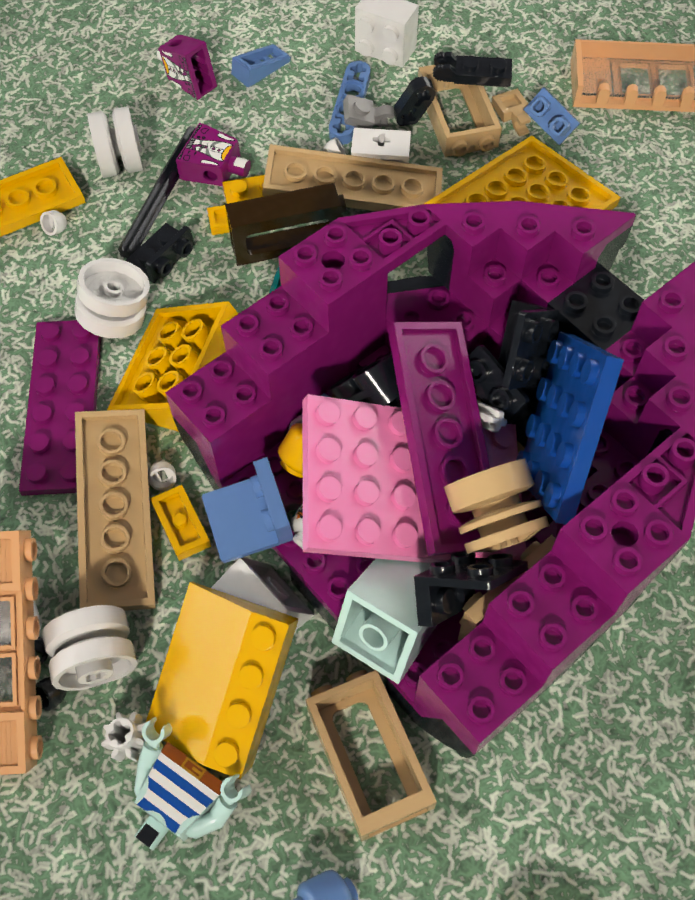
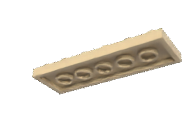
[262,144,443,211]
[75,409,155,611]

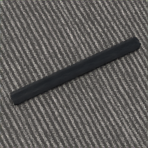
[118,126,196,258]

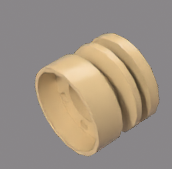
[444,459,550,554]

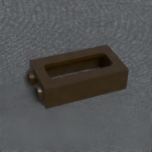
[225,183,346,266]

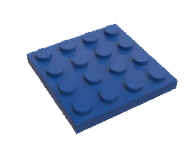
[516,331,624,525]

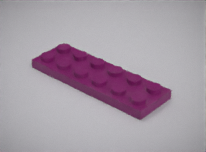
[19,320,101,496]
[387,322,490,556]

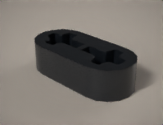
[394,77,436,126]

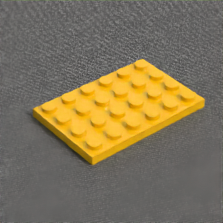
[424,135,621,210]

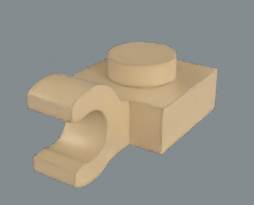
[492,88,531,137]

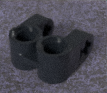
[327,352,399,406]

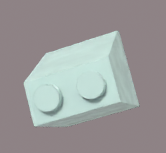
[332,559,437,684]

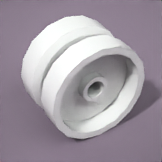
[87,106,143,178]
[74,258,150,338]
[42,605,138,691]

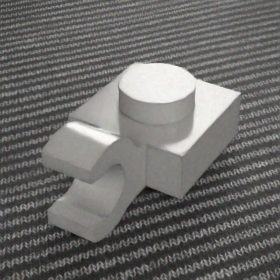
[343,94,395,129]

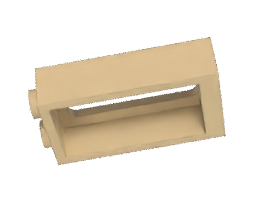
[418,65,502,157]
[305,670,437,842]

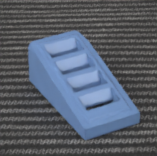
[231,44,291,87]

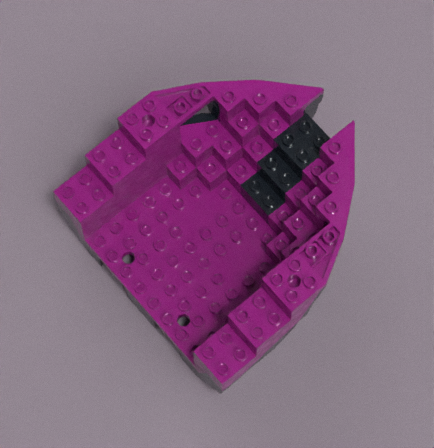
[165,201,695,758]

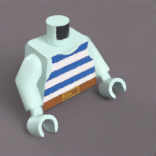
[134,717,252,851]

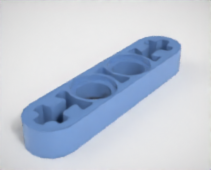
[329,61,370,145]

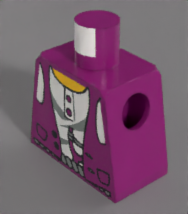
[157,35,217,100]
[176,123,251,186]

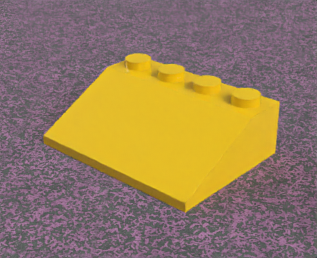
[107,301,239,432]
[146,582,299,780]

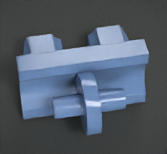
[524,87,581,145]

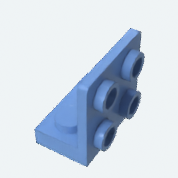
[202,457,294,563]

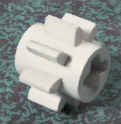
[101,711,145,762]

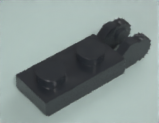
[433,52,512,87]

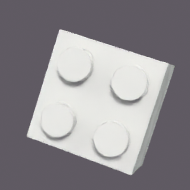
[355,0,419,68]

